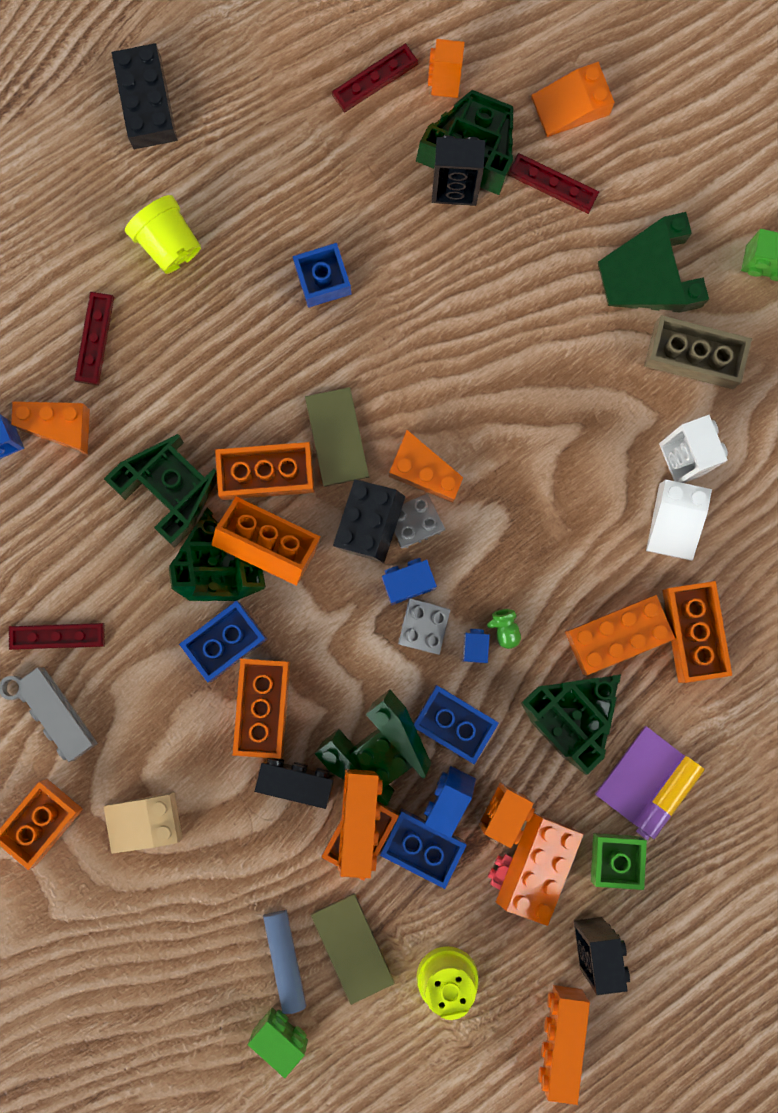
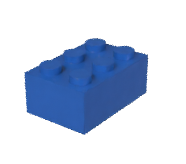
[179,601,268,683]
[413,685,499,765]
[380,808,467,889]

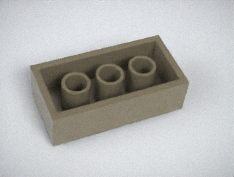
[644,315,752,389]

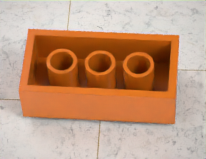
[215,442,315,500]
[212,496,321,586]
[662,581,733,683]
[565,595,675,675]
[233,659,290,759]
[338,769,382,879]
[495,813,584,926]
[538,985,590,1105]

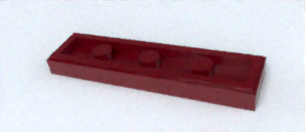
[332,43,418,113]
[508,153,599,214]
[74,292,114,386]
[9,623,105,650]

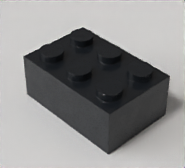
[333,479,405,563]
[254,758,335,809]

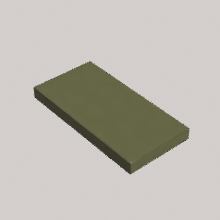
[305,387,369,487]
[311,893,395,1005]

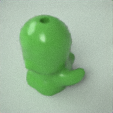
[487,609,521,649]

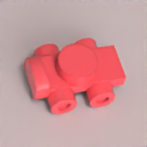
[488,854,513,890]

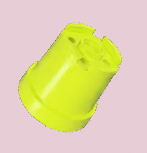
[125,195,201,274]
[416,946,479,1020]

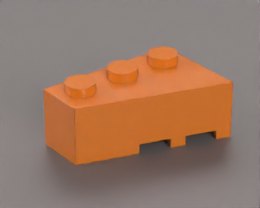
[428,39,465,98]
[11,402,90,454]
[389,430,463,503]

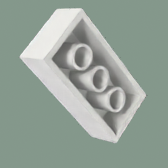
[659,415,728,483]

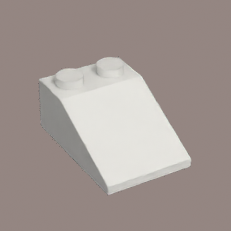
[646,480,712,561]

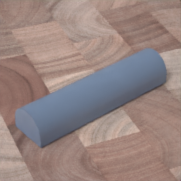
[263,909,306,1014]

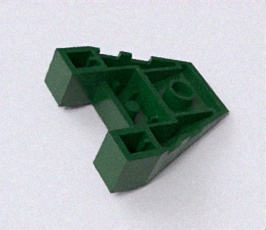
[416,90,513,195]
[598,212,709,313]

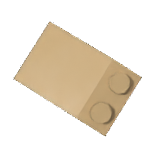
[104,792,183,853]

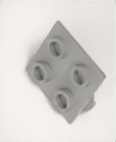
[395,493,445,549]
[398,598,450,655]

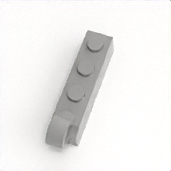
[0,667,98,762]

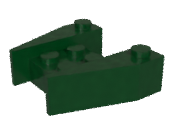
[104,434,217,548]
[315,689,432,806]

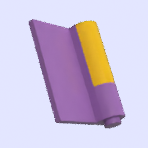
[595,726,705,840]

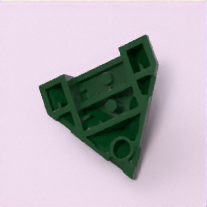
[169,507,266,601]
[521,674,621,775]

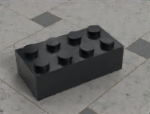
[111,43,178,150]
[431,135,485,206]
[574,917,630,995]

